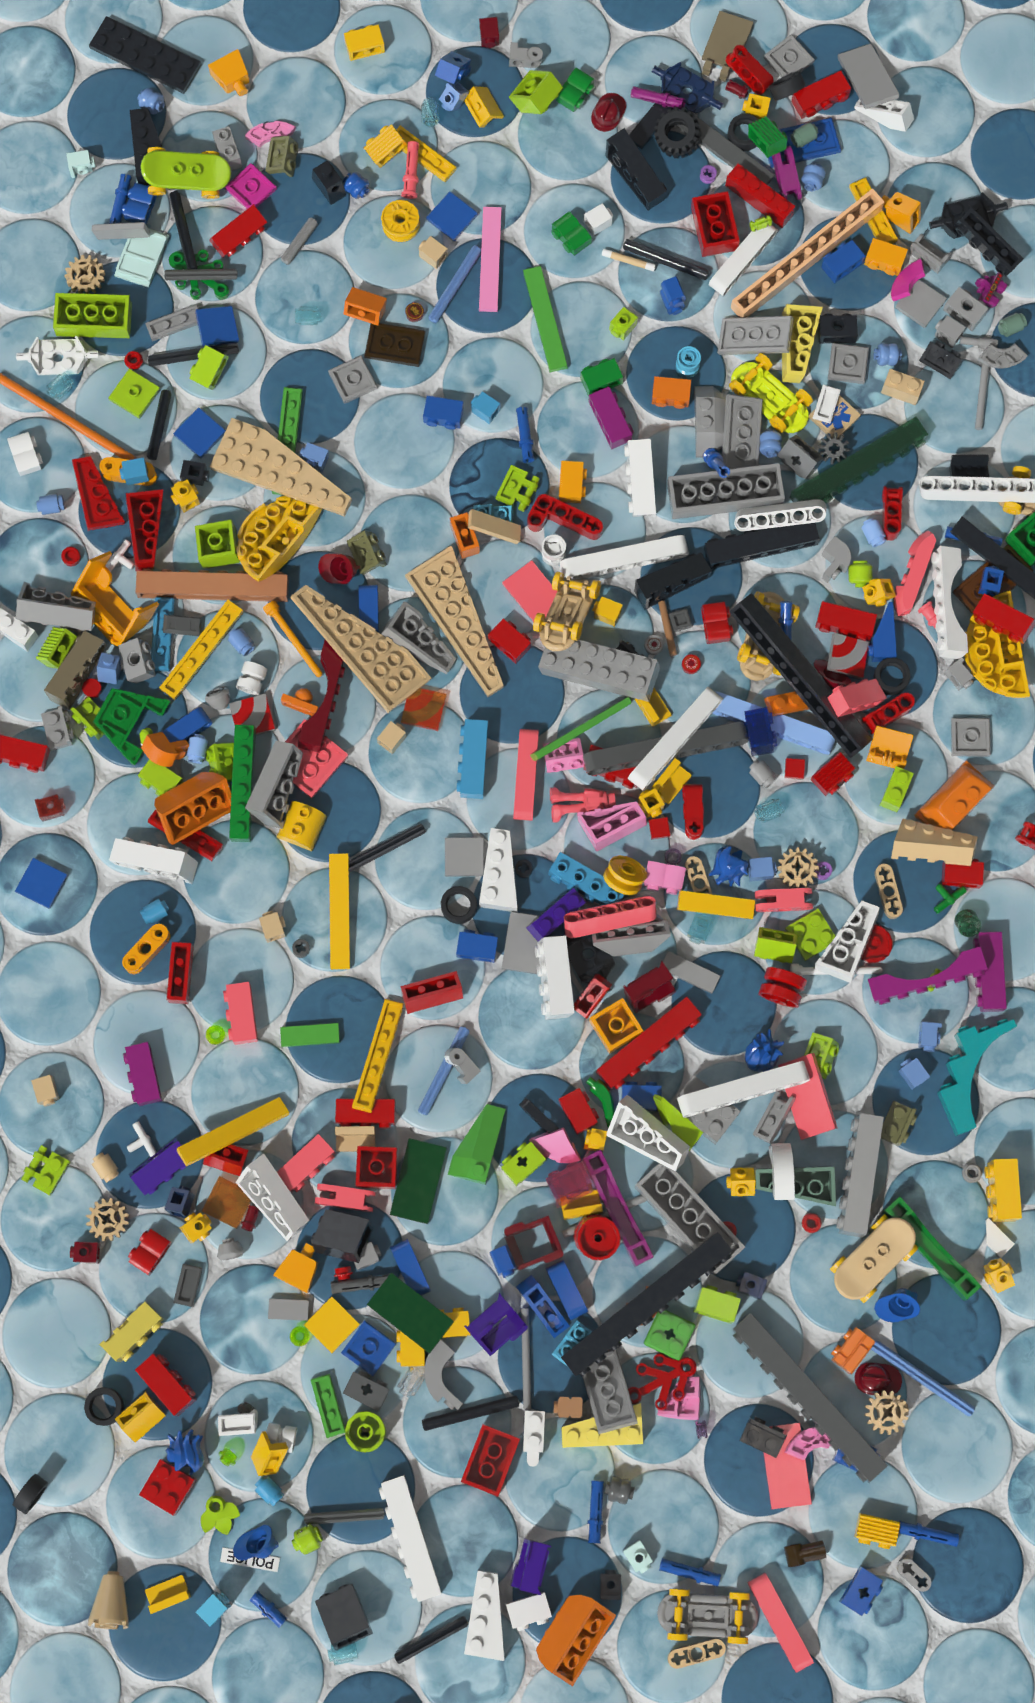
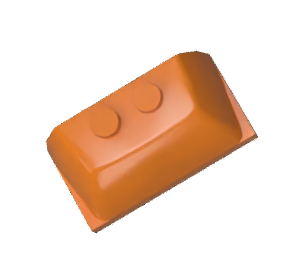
[914,761,995,831]
[154,772,231,845]
[536,1595,616,1687]

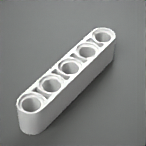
[708,225,778,296]
[734,499,827,531]

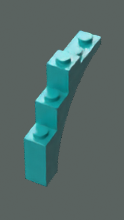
[937,1018,1017,1136]

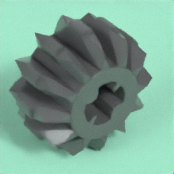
[818,432,850,464]

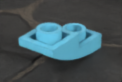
[473,504,513,523]
[552,1320,592,1367]

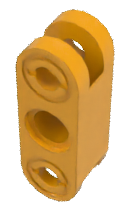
[99,457,157,486]
[122,924,171,975]

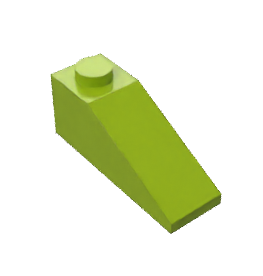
[653,1094,703,1151]

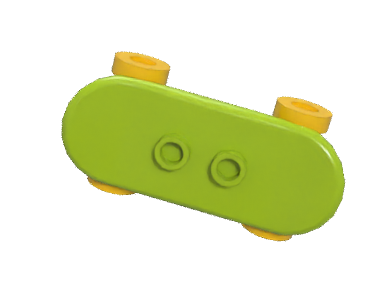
[141,147,231,199]

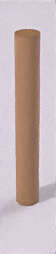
[658,601,677,657]

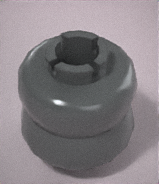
[604,1476,635,1505]

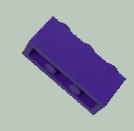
[526,888,586,942]
[129,1138,186,1196]

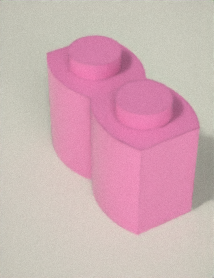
[644,861,686,895]

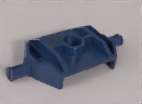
[652,62,724,114]

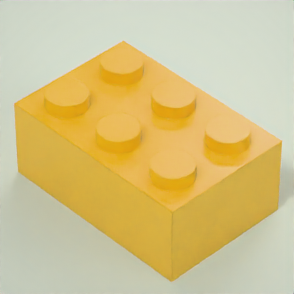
[984,1159,1022,1222]

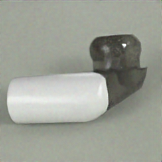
[238,1402,258,1430]

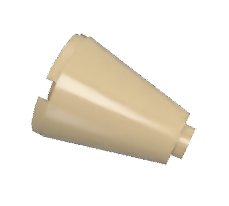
[88,1571,129,1629]

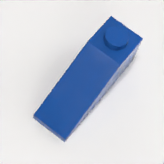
[868,602,897,662]
[516,1275,569,1338]

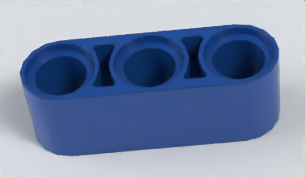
[359,585,379,633]
[162,707,212,742]
[390,1239,431,1296]
[545,1260,588,1321]

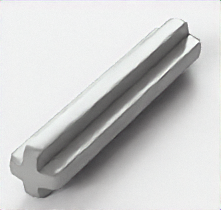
[281,217,318,265]

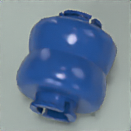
[343,172,370,199]

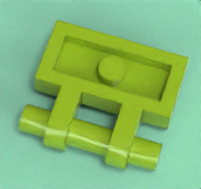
[496,465,540,512]
[21,1145,70,1196]

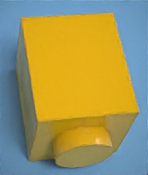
[592,596,623,627]

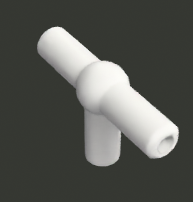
[106,540,135,572]
[127,1121,157,1157]

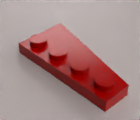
[72,456,125,531]

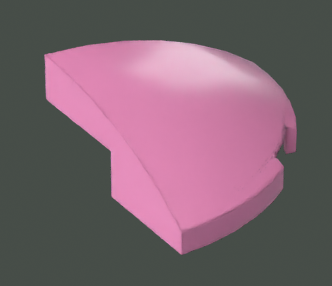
[529,1127,581,1163]
[657,1377,700,1420]

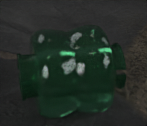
[954,909,982,937]

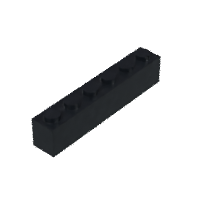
[704,523,820,569]

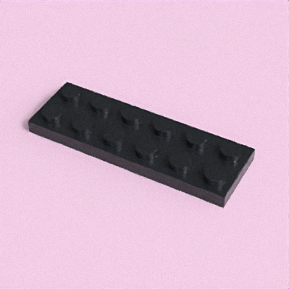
[89,16,201,94]

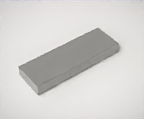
[92,222,150,240]
[145,304,199,342]
[663,951,720,994]

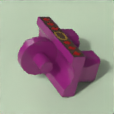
[975,272,1007,308]

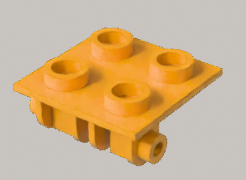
[866,725,914,769]

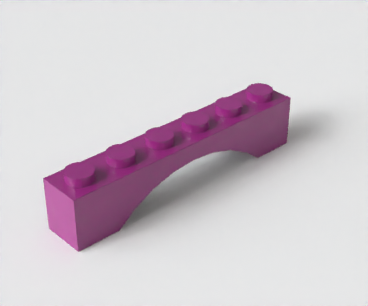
[868,946,988,1005]
[582,1150,654,1267]

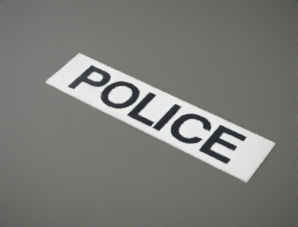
[220,1548,280,1572]

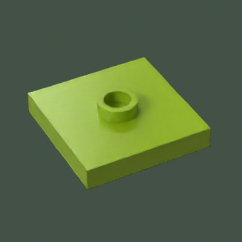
[108,369,160,419]

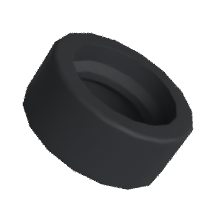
[769,71,806,100]
[728,114,759,151]
[873,658,911,695]
[441,886,477,924]
[84,1387,124,1426]
[12,1474,48,1514]

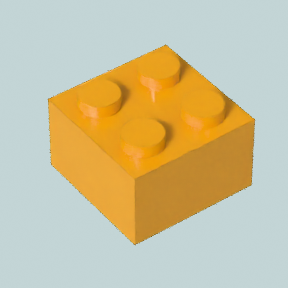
[589,998,643,1054]

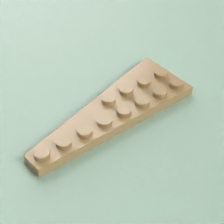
[405,546,504,697]

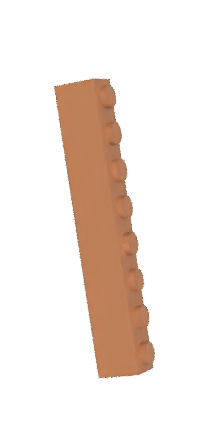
[136,569,289,602]

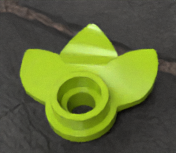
[200,1496,240,1535]

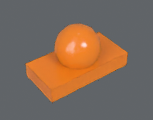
[281,688,319,716]

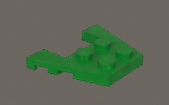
[93,688,170,766]

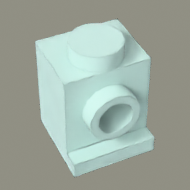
[66,150,95,178]
[623,1540,653,1574]

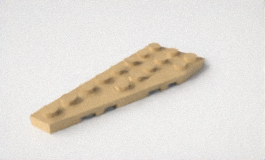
[209,418,352,517]
[290,585,432,713]

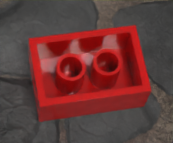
[691,191,740,257]
[135,1354,196,1416]
[461,1424,520,1497]

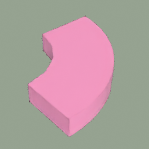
[245,121,296,147]
[784,1427,830,1460]

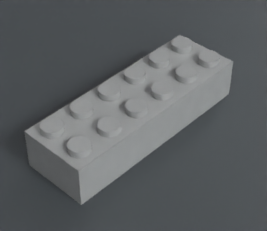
[667,463,785,519]
[538,640,660,702]
[836,1113,884,1238]
[635,1163,745,1275]

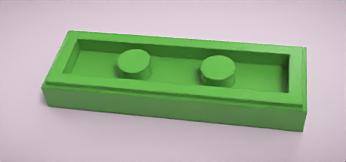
[280,1023,340,1047]
[311,1374,345,1438]

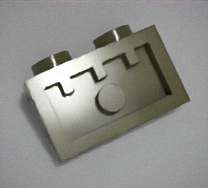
[265,136,299,177]
[347,530,387,575]
[881,1101,918,1146]

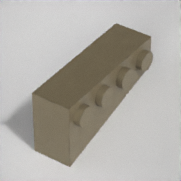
[44,631,107,710]

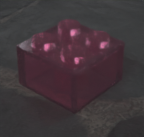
[545,1162,593,1208]

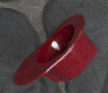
[591,93,626,132]
[318,553,360,584]
[813,659,852,690]
[854,1362,902,1396]

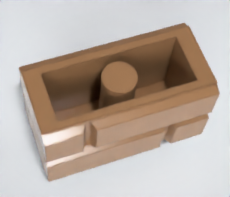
[553,1397,583,1418]

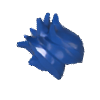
[709,846,748,887]
[745,1029,785,1073]
[165,1429,204,1475]

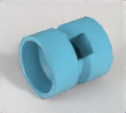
[676,346,701,378]

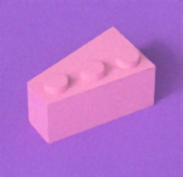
[577,801,647,852]

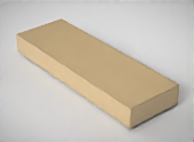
[468,509,521,544]

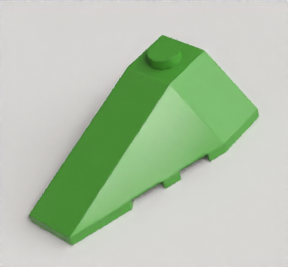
[448,1104,506,1185]

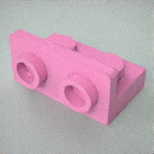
[543,738,584,773]

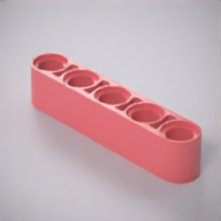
[513,729,539,821]
[564,896,657,938]
[747,1573,814,1673]

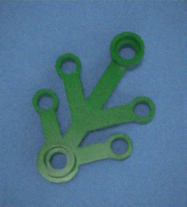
[169,249,229,300]

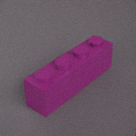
[973,932,1007,1012]

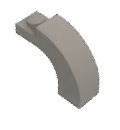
[424,1340,463,1410]

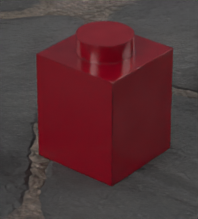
[479,17,499,48]

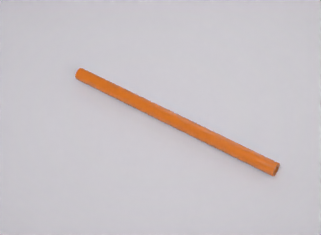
[0,373,137,460]

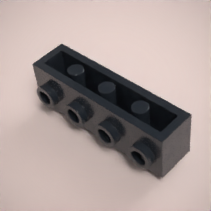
[954,207,1024,276]

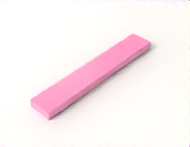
[479,207,501,312]

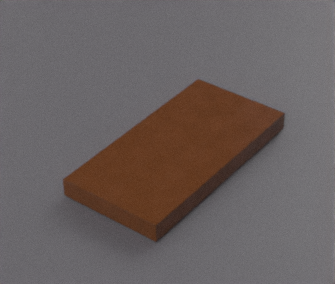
[952,544,1033,614]

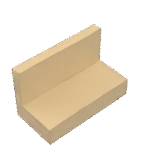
[335,1126,375,1152]

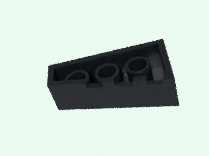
[130,108,163,186]
[605,128,667,211]
[634,553,712,610]

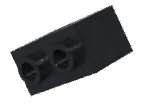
[818,313,858,344]

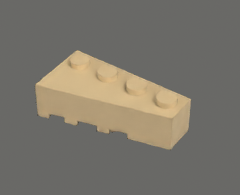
[891,819,978,866]

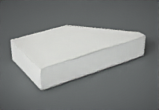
[985,1218,1015,1258]

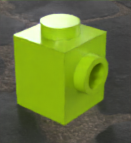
[609,307,638,341]

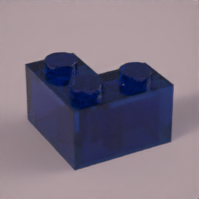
[744,707,777,757]

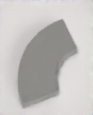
[978,343,1028,369]

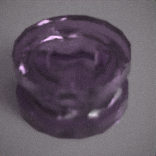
[664,848,682,866]
[695,1420,708,1439]

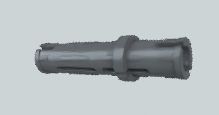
[331,1274,390,1294]

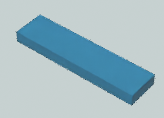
[151,597,175,672]

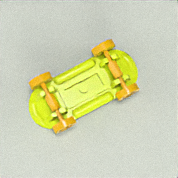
[729,353,813,433]

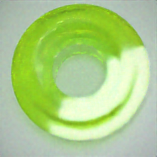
[206,1025,225,1045]
[290,1326,310,1346]
[218,1448,237,1466]

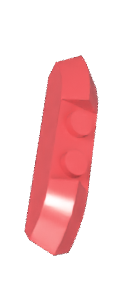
[894,530,936,616]

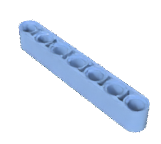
[712,691,835,755]

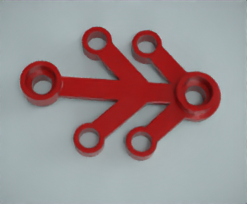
[628,1353,697,1411]

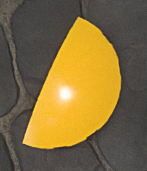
[236,496,322,582]
[964,591,1030,698]

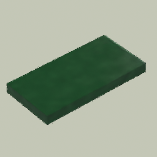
[390,1138,447,1224]
[367,1273,454,1354]

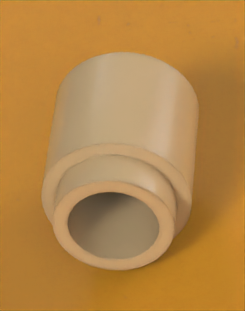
[91,1152,119,1183]

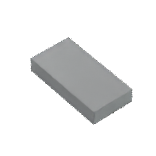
[268,1299,309,1321]

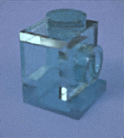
[687,912,714,944]

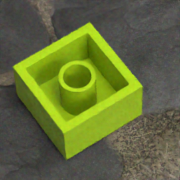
[509,70,563,114]
[195,520,240,569]
[693,1285,741,1324]

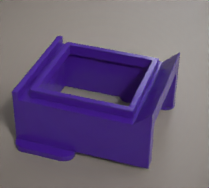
[464,1293,528,1356]
[510,1538,551,1595]

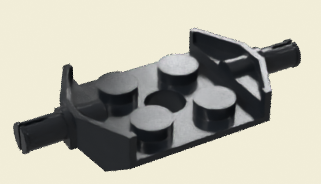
[929,192,1008,239]
[566,934,615,994]

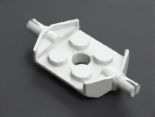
[16,336,99,375]

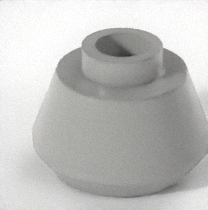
[205,687,230,711]
[217,1238,244,1261]

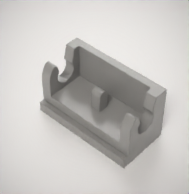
[909,233,951,274]

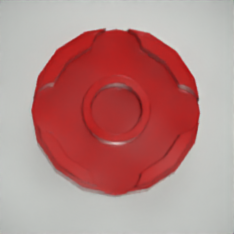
[861,925,893,963]

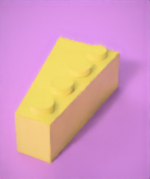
[782,304,823,383]
[561,1403,643,1448]

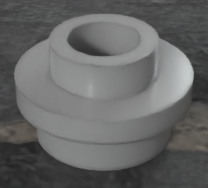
[962,1163,982,1183]

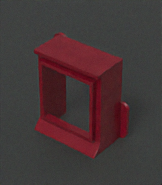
[623,960,676,1013]
[503,1215,564,1271]

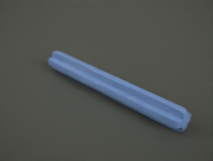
[428,245,481,323]
[418,1026,469,1116]

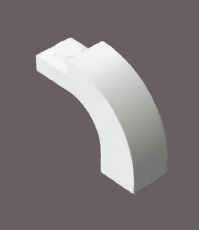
[769,1143,795,1200]

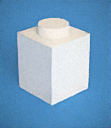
[584,203,613,236]

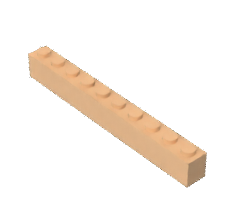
[731,189,884,318]

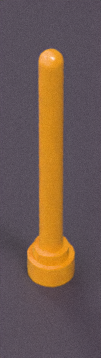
[263,600,323,677]

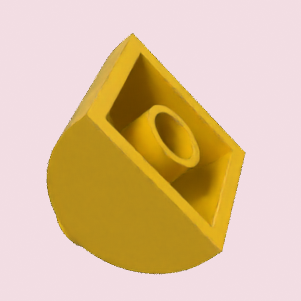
[276,801,327,851]

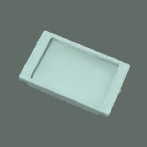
[114,228,170,288]

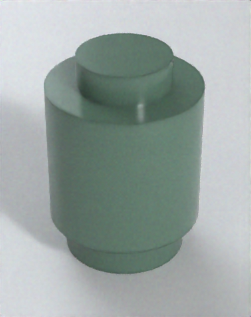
[790,122,818,148]
[998,313,1027,337]

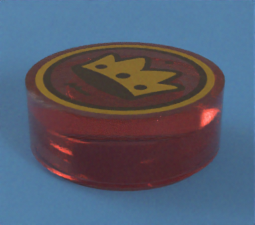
[405,302,424,322]

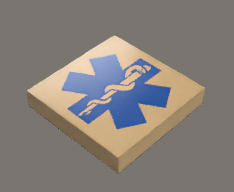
[809,395,861,439]

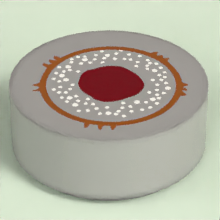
[644,635,664,655]

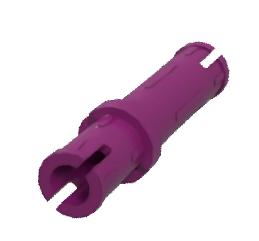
[631,86,685,110]

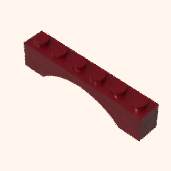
[298,640,345,753]

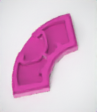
[891,259,926,302]

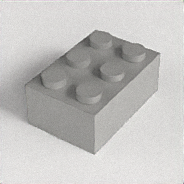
[671,1076,741,1144]

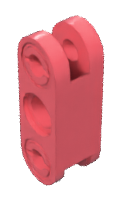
[755,888,813,912]
[315,1184,376,1212]

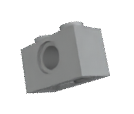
[212,126,242,171]
[943,287,989,332]
[118,638,156,683]

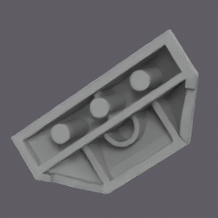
[694,386,726,458]
[592,917,671,956]

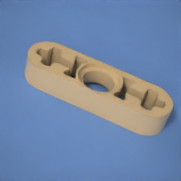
[685,856,713,895]
[875,864,903,919]
[667,1638,726,1669]

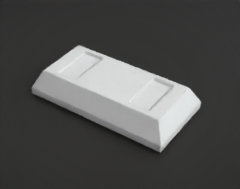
[813,385,841,424]
[218,1413,256,1436]

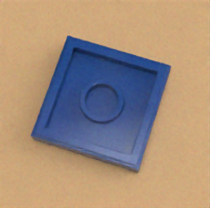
[426,191,478,242]
[195,306,239,346]
[173,407,226,459]
[15,858,68,909]
[341,1320,396,1376]

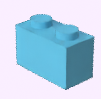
[196,1592,231,1627]

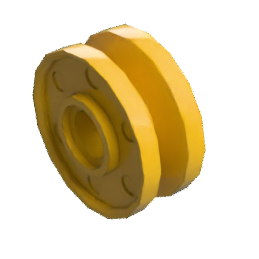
[381,200,420,242]
[603,855,647,895]

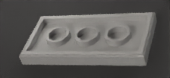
[838,44,899,109]
[717,316,794,355]
[722,394,763,469]
[583,1350,638,1434]

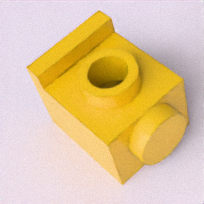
[742,93,771,119]
[584,1128,607,1153]

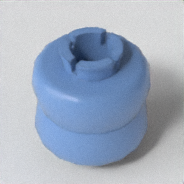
[137,88,165,115]
[801,163,826,192]
[873,343,902,366]
[759,429,782,458]

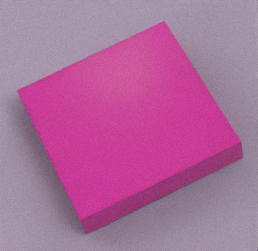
[225,163,277,209]

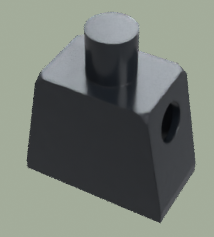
[312,160,346,205]

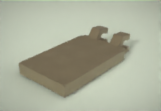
[702,11,753,82]

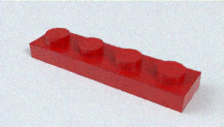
[148,810,223,861]

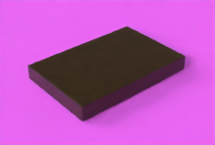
[364,323,425,367]

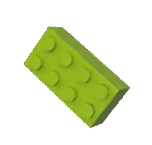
[53,293,132,338]

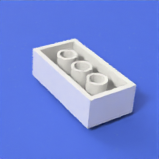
[535,936,575,1020]

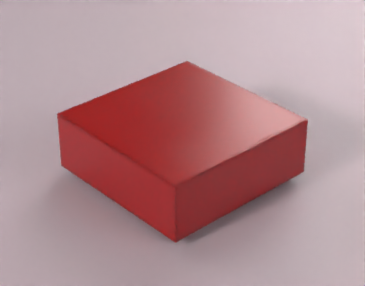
[784,758,805,779]
[648,817,670,840]

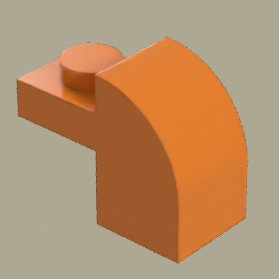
[141,732,189,767]

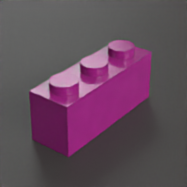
[588,387,634,450]
[123,1042,163,1106]

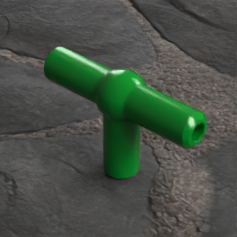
[934,884,967,914]

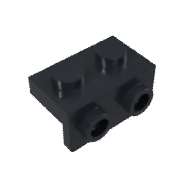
[949,455,990,477]

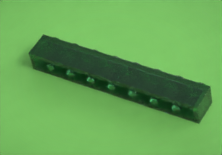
[790,417,928,515]

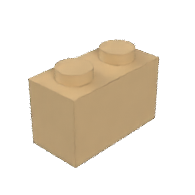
[881,369,925,405]

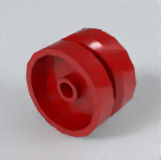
[758,967,807,1008]
[573,1214,620,1261]

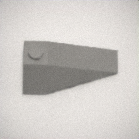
[380,601,456,674]

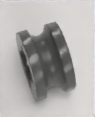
[292,939,310,958]

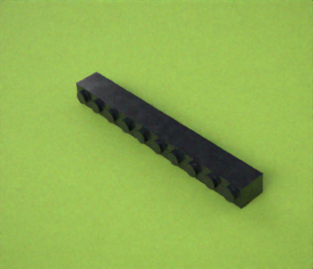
[729,593,873,758]
[561,1232,733,1377]

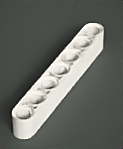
[919,476,1035,503]
[559,535,689,581]
[628,687,723,791]
[677,1061,810,1118]

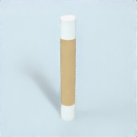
[602,249,656,272]

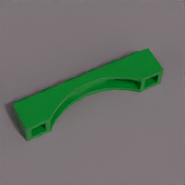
[229,725,256,842]
[882,1197,982,1301]

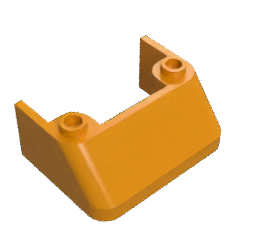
[71,551,159,646]

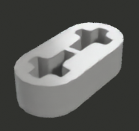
[897,1558,931,1592]

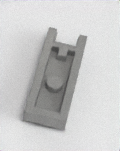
[753,1090,795,1144]

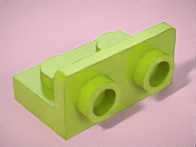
[70,697,104,740]
[206,743,234,782]
[804,1033,839,1080]

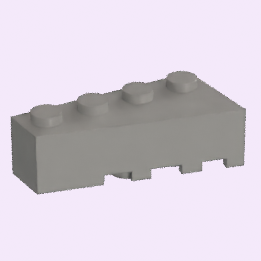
[245,741,303,829]

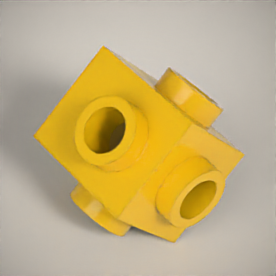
[171,480,200,513]
[862,578,896,607]
[638,788,665,818]
[726,1167,755,1196]
[179,1212,212,1243]
[983,1258,1015,1293]

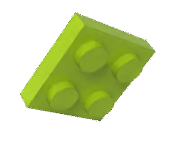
[785,909,836,961]

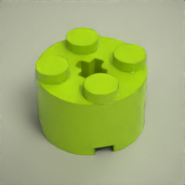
[345,1411,386,1453]

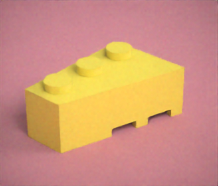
[99,1302,164,1362]

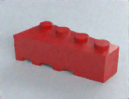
[126,489,163,571]

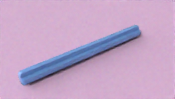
[871,1341,975,1416]

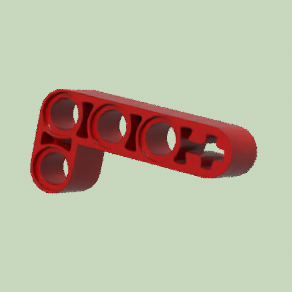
[527,494,603,540]

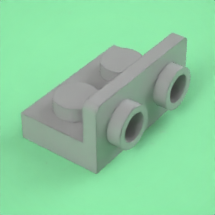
[41,705,75,751]

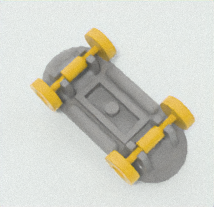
[657,1588,758,1644]

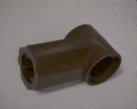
[784,1540,827,1567]

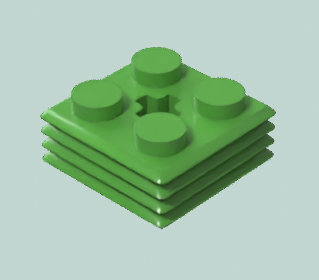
[644,1310,696,1361]

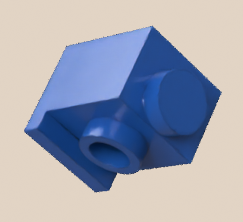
[978,566,1004,597]

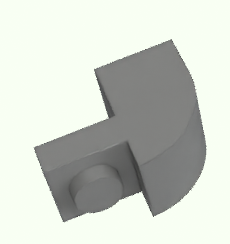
[821,536,851,583]

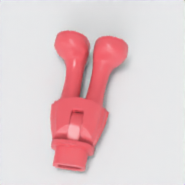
[550,787,616,823]

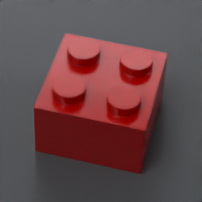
[355,1146,398,1189]
[139,1459,197,1516]

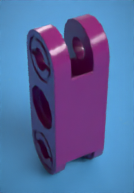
[772,146,802,200]

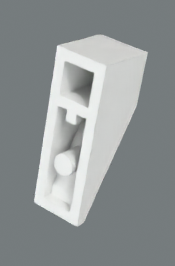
[854,99,914,132]

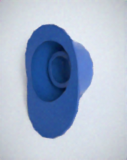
[874,1288,920,1322]
[233,1525,279,1561]

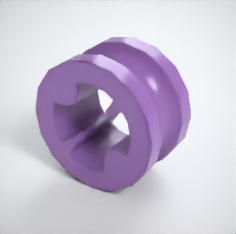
[700,165,717,184]
[815,862,832,880]

